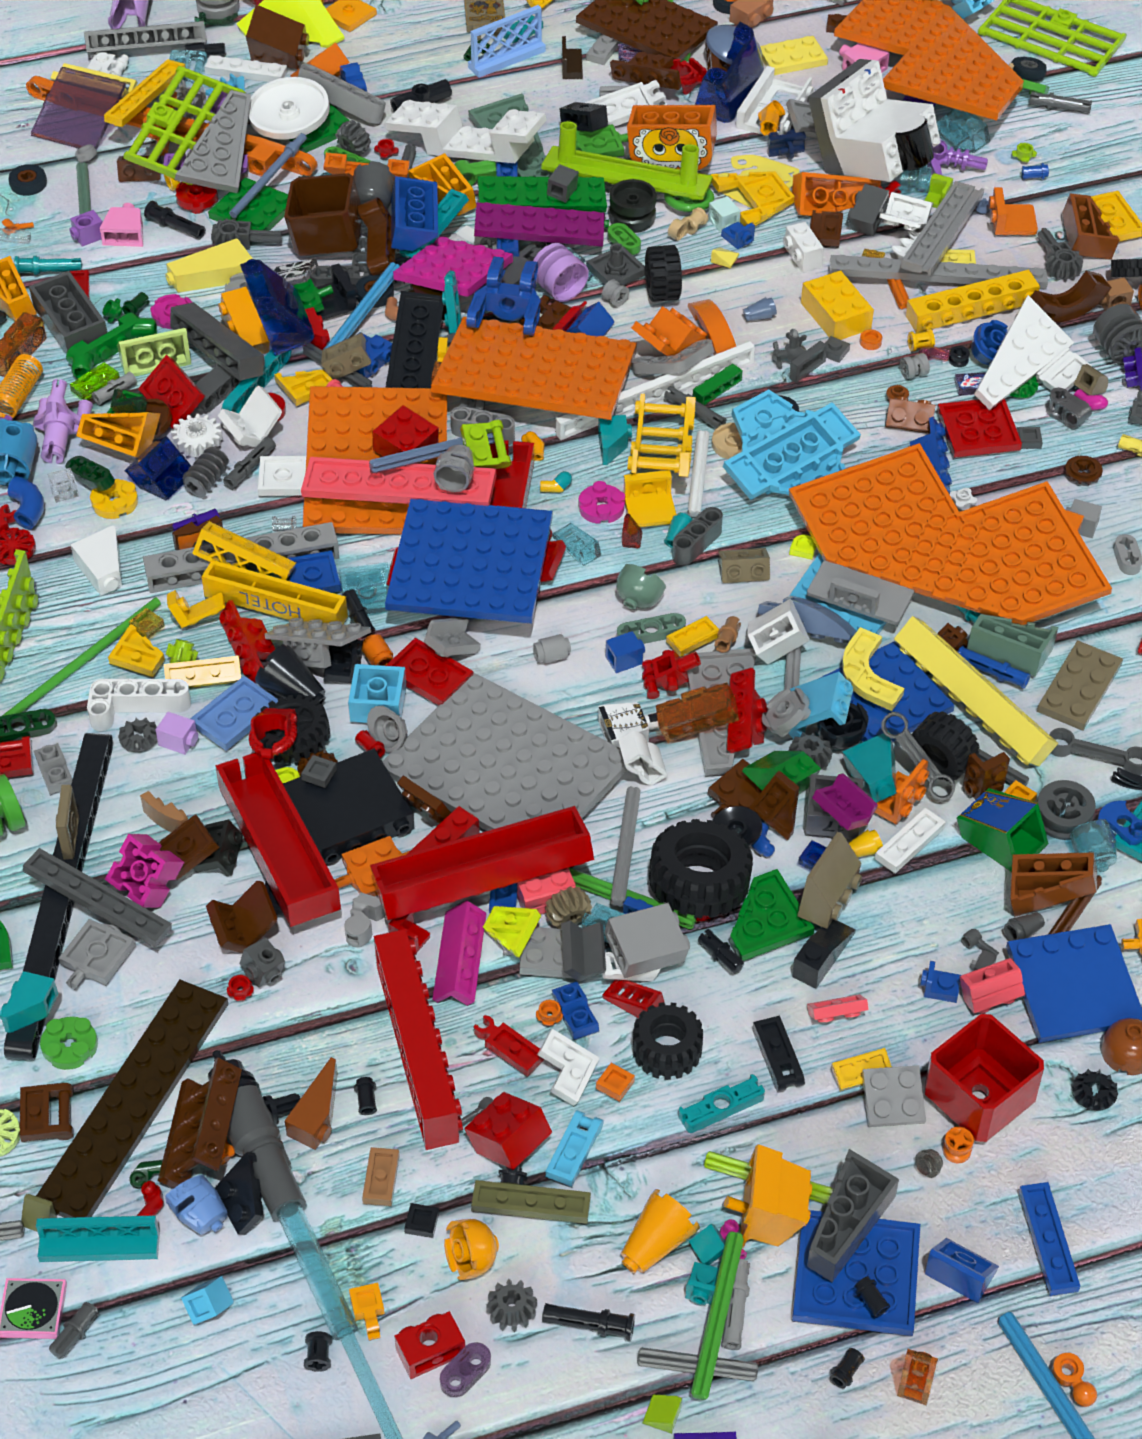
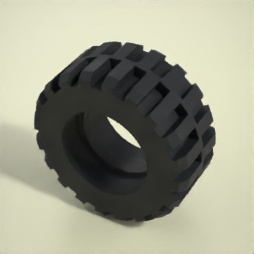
[649,819,753,918]

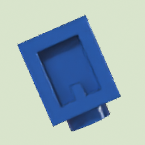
[721,222,755,249]
[920,961,961,1003]

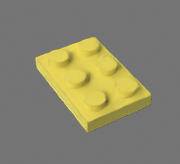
[760,36,828,75]

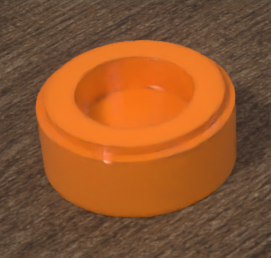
[860,329,882,350]

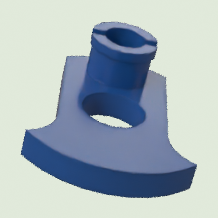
[1097,800,1142,845]

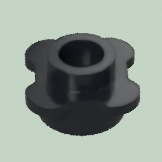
[498,1167,528,1185]

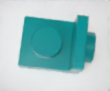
[685,1262,719,1305]

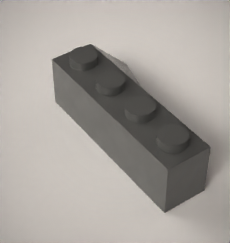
[807,1149,899,1282]

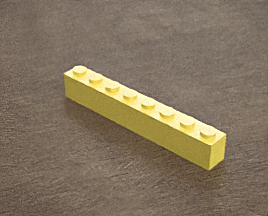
[894,616,1058,766]

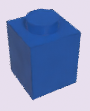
[605,631,645,673]

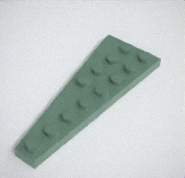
[468,93,552,177]

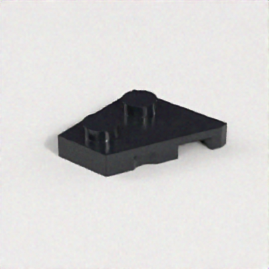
[215,1152,264,1235]

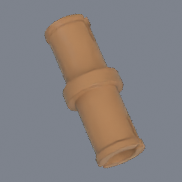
[714,616,741,653]

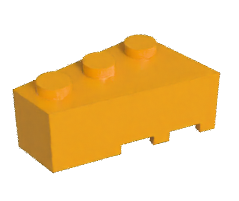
[408,153,476,216]
[0,256,37,323]
[76,412,161,458]

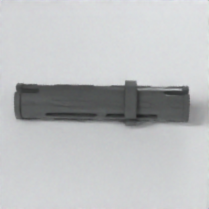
[1029,91,1092,114]
[664,386,727,428]
[223,437,276,489]

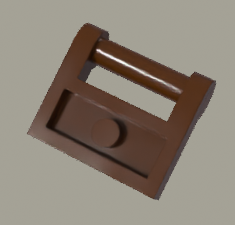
[20,1083,73,1142]

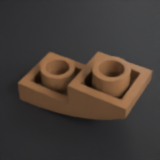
[140,791,188,832]

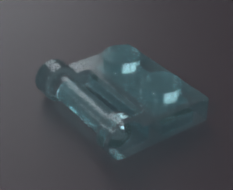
[169,50,208,84]

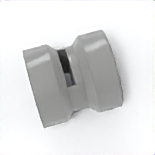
[900,353,930,380]

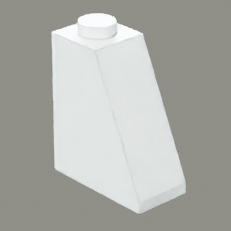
[70,525,122,596]

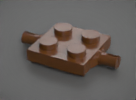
[708,759,762,818]

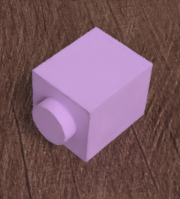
[155,712,198,755]

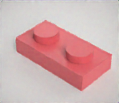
[807,994,869,1022]

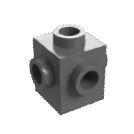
[239,937,285,987]

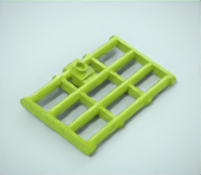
[978,0,1127,77]
[123,66,246,185]

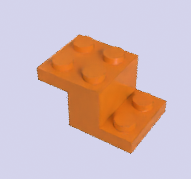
[631,306,707,356]

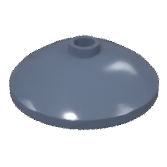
[706,25,762,68]

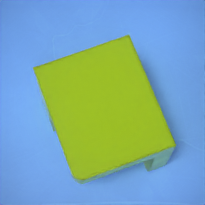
[925,173,954,208]

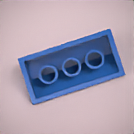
[391,176,438,251]

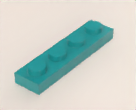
[399,189,469,258]

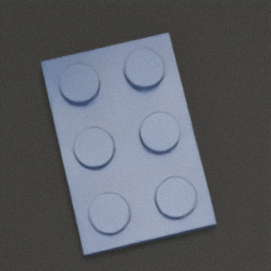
[190,676,278,751]

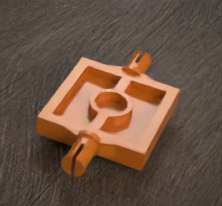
[334,836,411,896]

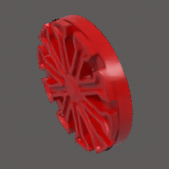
[0,528,36,565]

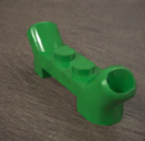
[66,313,157,380]

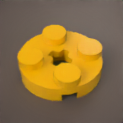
[90,479,138,519]

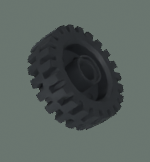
[255,695,330,763]

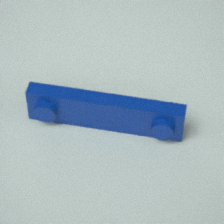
[1019,1182,1080,1296]

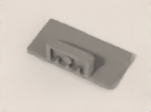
[807,560,915,625]
[264,618,371,668]

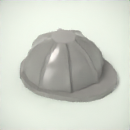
[367,705,408,752]

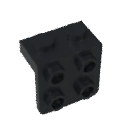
[316,263,358,320]

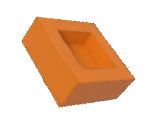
[596,1063,635,1102]

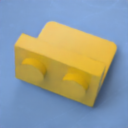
[623,470,676,528]

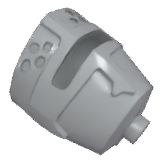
[433,445,474,492]

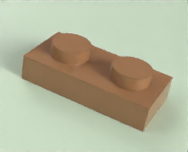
[362,1147,400,1206]

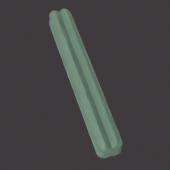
[76,162,91,215]

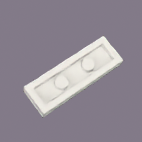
[875,808,946,874]

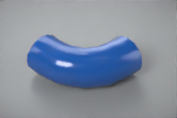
[7,476,44,530]

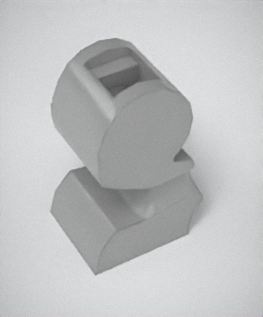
[344,892,386,947]

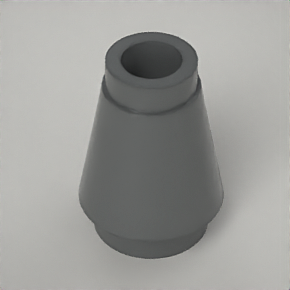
[1004,912,1045,941]

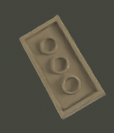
[1037,640,1123,731]

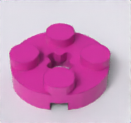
[578,481,625,524]

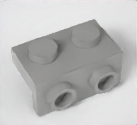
[424,617,481,657]

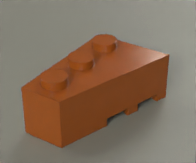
[1062,193,1120,260]
[1010,852,1097,917]

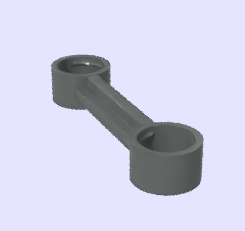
[881,712,956,801]
[1049,728,1142,776]

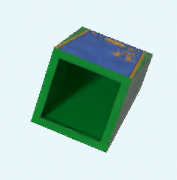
[957,788,1049,872]

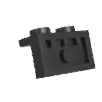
[193,819,243,876]

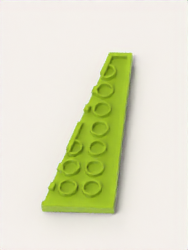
[0,549,38,681]

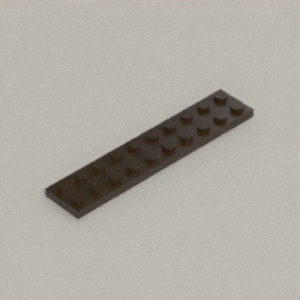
[36,979,229,1218]

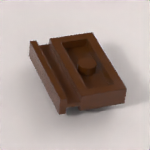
[810,210,843,247]

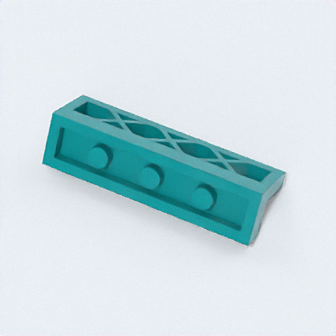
[36,1215,160,1262]

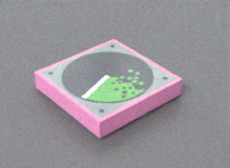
[0,1278,67,1339]

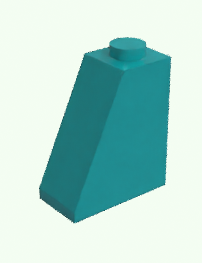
[842,731,897,803]

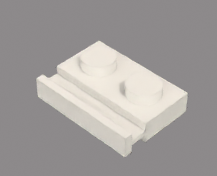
[1036,347,1092,391]

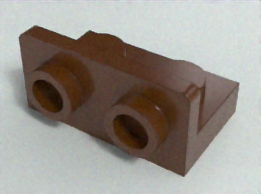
[117,155,162,182]

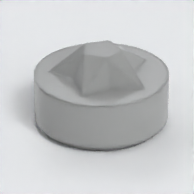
[75,144,97,162]

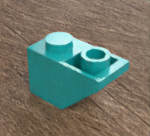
[0,971,58,1033]

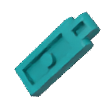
[442,270,462,334]

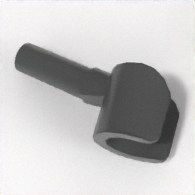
[961,929,999,956]
[461,1097,493,1126]

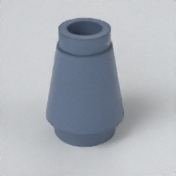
[743,297,777,322]

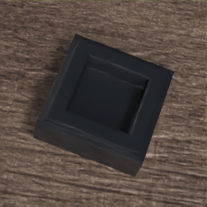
[404,1203,439,1238]

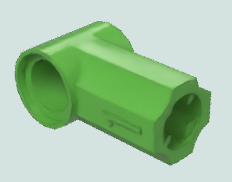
[454,160,497,186]

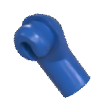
[751,823,775,857]

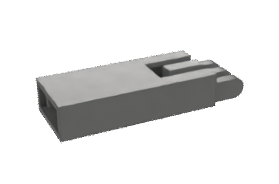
[501,242,546,285]

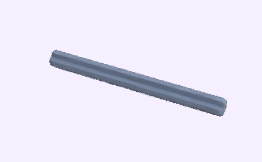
[369,433,495,473]

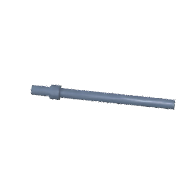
[229,133,307,218]

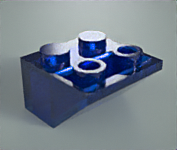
[124,436,191,501]

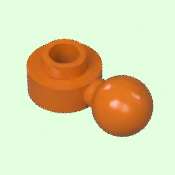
[1051,1353,1097,1407]

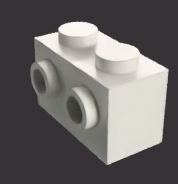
[783,222,824,273]

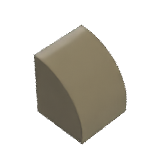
[1074,364,1108,395]

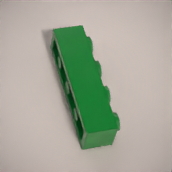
[692,363,743,405]

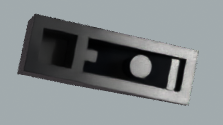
[792,920,856,989]

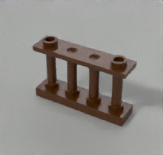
[158,1058,242,1189]

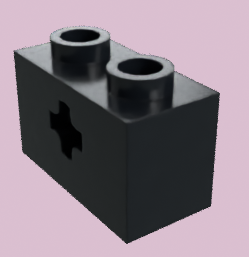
[559,102,608,132]

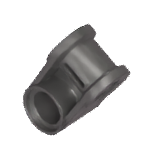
[1046,387,1092,429]

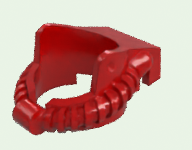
[670,58,707,95]
[249,708,297,759]

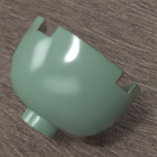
[617,564,666,610]

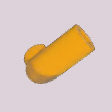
[521,431,545,461]

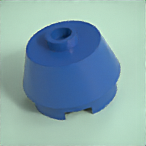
[971,320,1008,365]

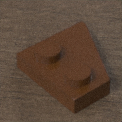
[749,771,799,840]

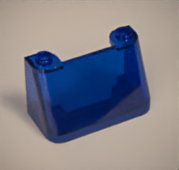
[695,22,764,123]
[240,259,315,356]

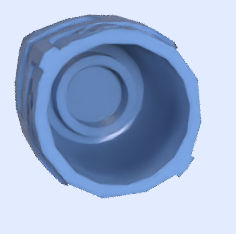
[165,1175,227,1235]

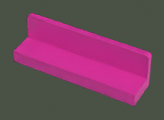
[432,900,486,1006]

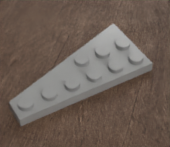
[174,90,251,193]
[684,648,757,776]

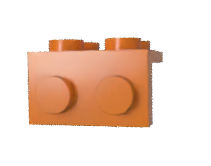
[988,187,1038,235]
[874,759,929,825]

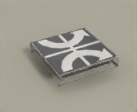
[265,258,318,290]

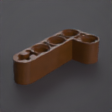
[358,197,396,276]

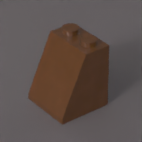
[246,5,309,69]

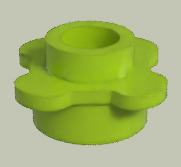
[1012,143,1037,162]

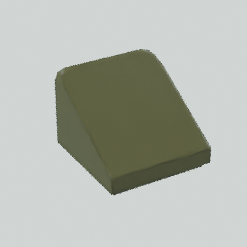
[21,1194,57,1232]

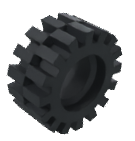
[1111,259,1142,277]

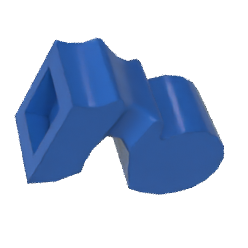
[340,62,367,92]

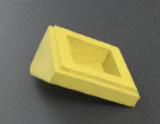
[711,247,739,268]

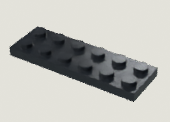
[385,291,444,388]

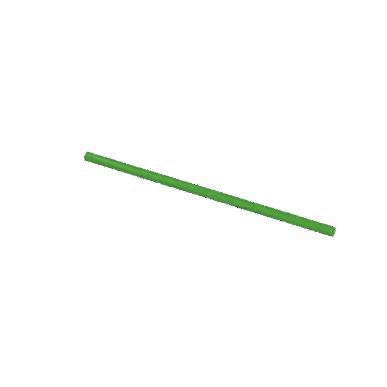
[2,597,161,727]

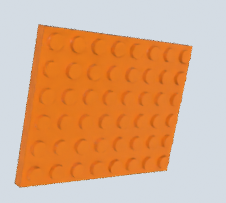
[431,316,637,420]
[303,386,447,534]

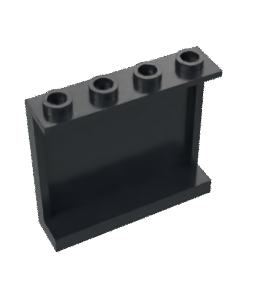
[283,748,415,864]

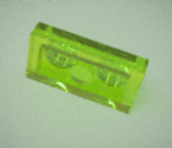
[70,362,120,400]

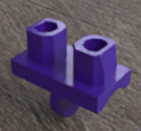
[1123,347,1142,391]

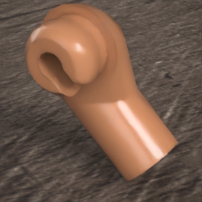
[385,297,398,321]

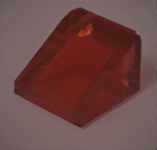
[622,514,643,548]

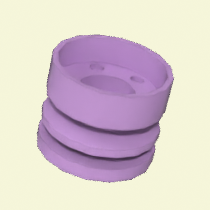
[533,243,589,302]

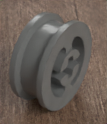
[1037,780,1096,840]

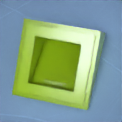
[643,1395,682,1434]

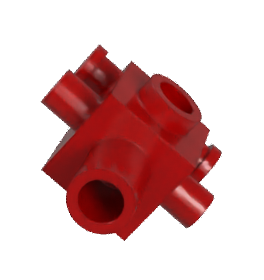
[642,650,701,699]

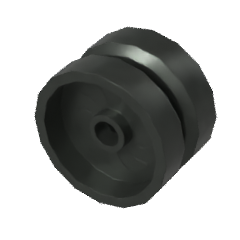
[609,179,656,232]

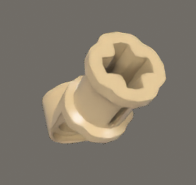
[668,207,709,241]

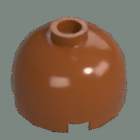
[1101,1018,1142,1076]

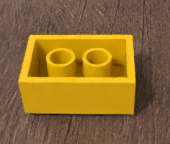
[801,270,874,340]

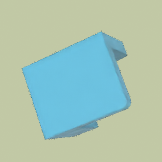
[181,1276,234,1325]

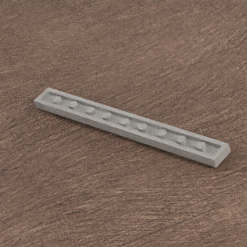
[830,255,1048,289]

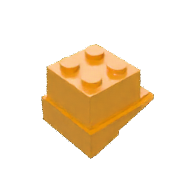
[724,1144,812,1248]

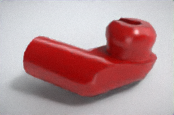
[136,1181,164,1216]

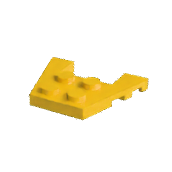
[711,171,795,226]

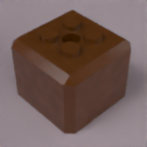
[284,173,362,256]

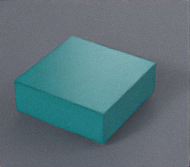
[689,1224,725,1265]

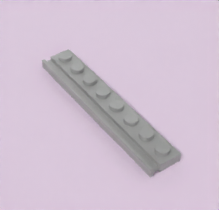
[900,181,984,276]

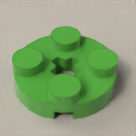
[40,1017,98,1070]

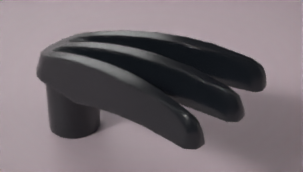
[1111,767,1142,791]

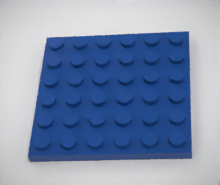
[385,499,553,624]

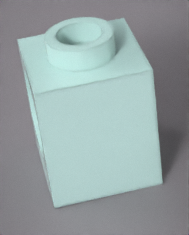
[708,196,741,233]

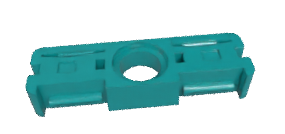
[678,1074,765,1133]

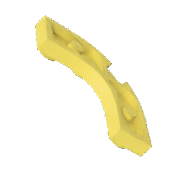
[842,627,905,711]

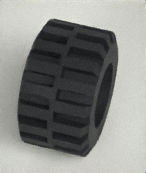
[645,245,682,302]
[912,711,980,781]
[632,1002,703,1080]

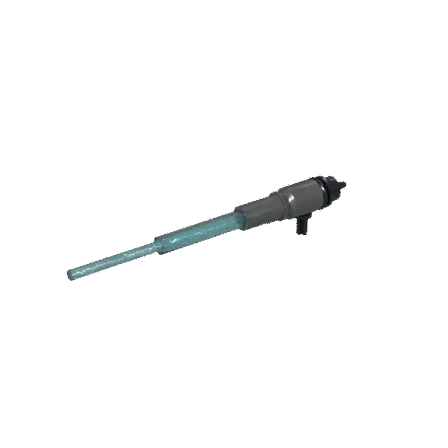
[208,1050,403,1439]

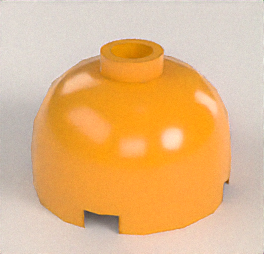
[444,1219,499,1280]

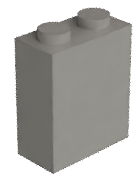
[604,903,690,978]

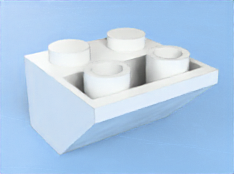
[748,599,810,664]

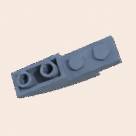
[758,596,857,643]

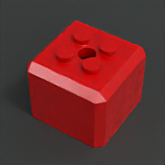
[925,1014,1044,1142]

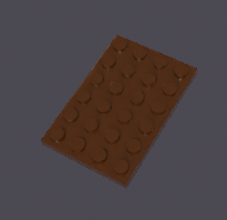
[576,0,718,62]

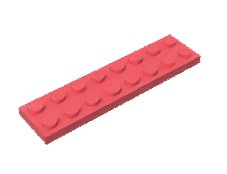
[301,457,496,506]

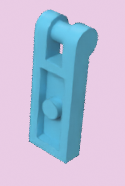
[545,1110,604,1187]

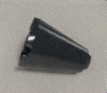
[255,644,326,704]

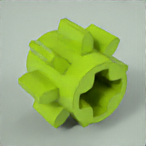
[165,639,198,663]

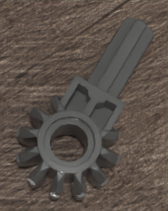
[211,218,282,250]
[1038,228,1083,281]

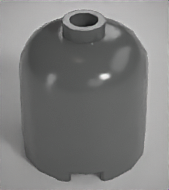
[353,161,395,209]

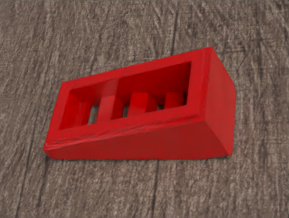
[602,979,665,1018]

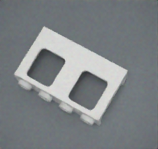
[736,66,814,136]

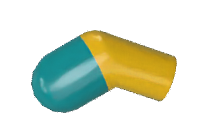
[540,471,572,493]

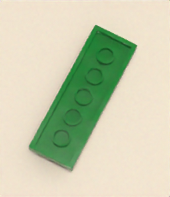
[477,176,607,213]

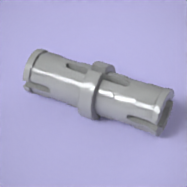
[92,371,137,405]

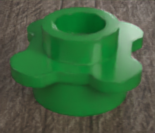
[102,298,122,323]

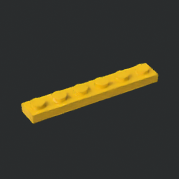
[104,59,185,127]

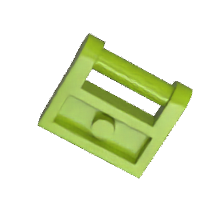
[460,420,511,469]

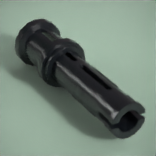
[144,200,206,239]
[542,1303,635,1341]

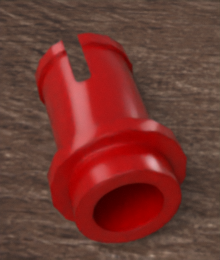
[355,730,385,758]

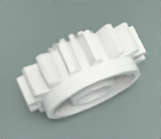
[171,414,223,457]

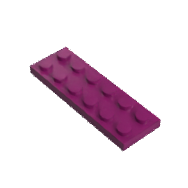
[474,202,604,247]

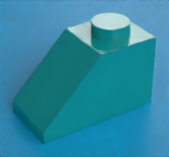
[598,415,632,465]

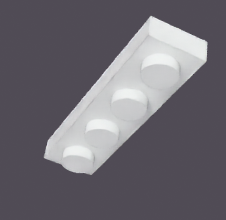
[204,55,288,82]

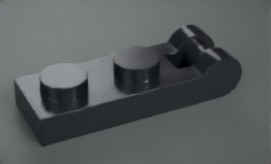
[753,1015,805,1092]

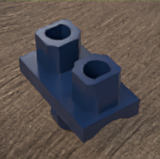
[767,129,806,159]

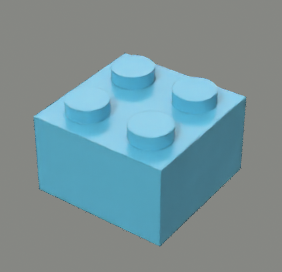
[348,664,406,723]

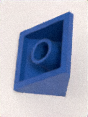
[925,1238,999,1303]

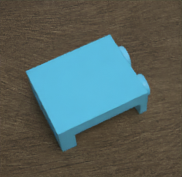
[788,672,853,739]

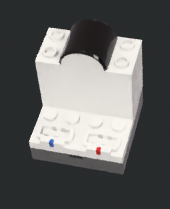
[808,59,941,182]

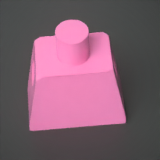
[839,43,890,73]
[100,203,143,247]

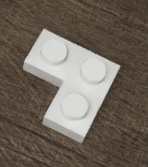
[537,1029,599,1106]

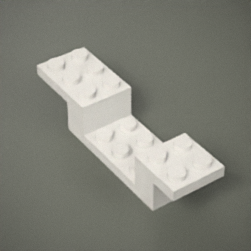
[385,100,547,163]

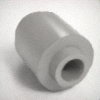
[533,634,571,663]

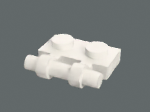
[85,52,129,85]

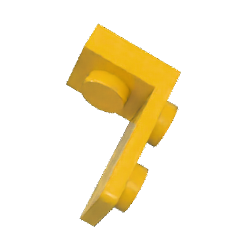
[167,590,225,628]

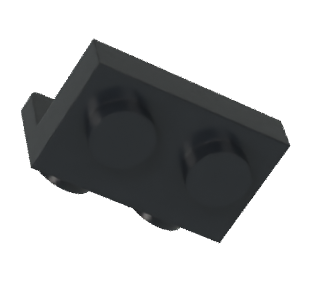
[323,639,362,684]

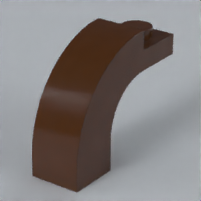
[1031,270,1112,322]

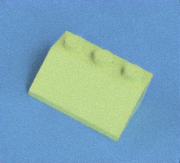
[117,328,191,376]

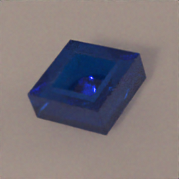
[798,840,827,870]

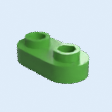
[608,223,641,255]

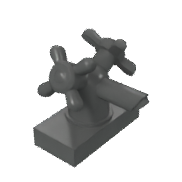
[772,329,827,383]

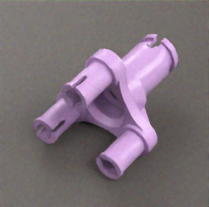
[33,379,93,464]

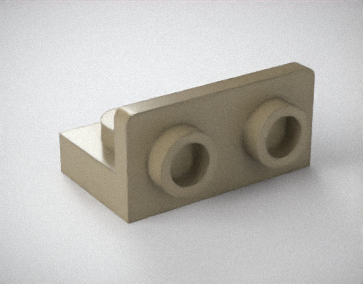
[321,333,371,379]
[718,548,770,583]

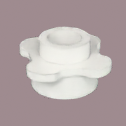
[950,488,977,510]

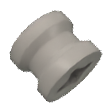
[602,279,629,307]

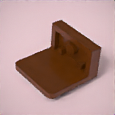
[206,881,277,953]

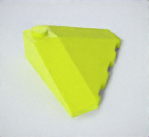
[236,0,345,48]

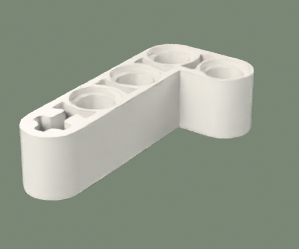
[87,679,191,732]

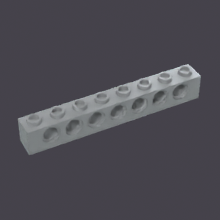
[143,522,340,593]

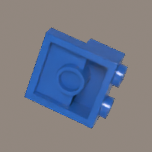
[356,332,392,378]

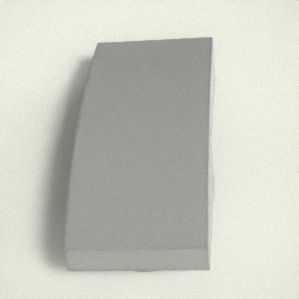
[34,743,72,794]

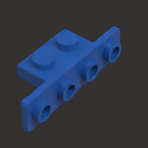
[910,417,952,494]

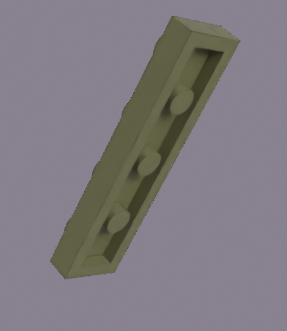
[471,1180,591,1224]

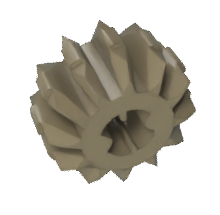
[545,887,592,929]

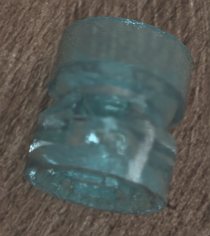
[899,163,932,194]

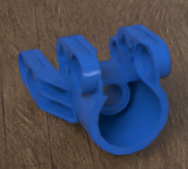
[466,256,541,336]

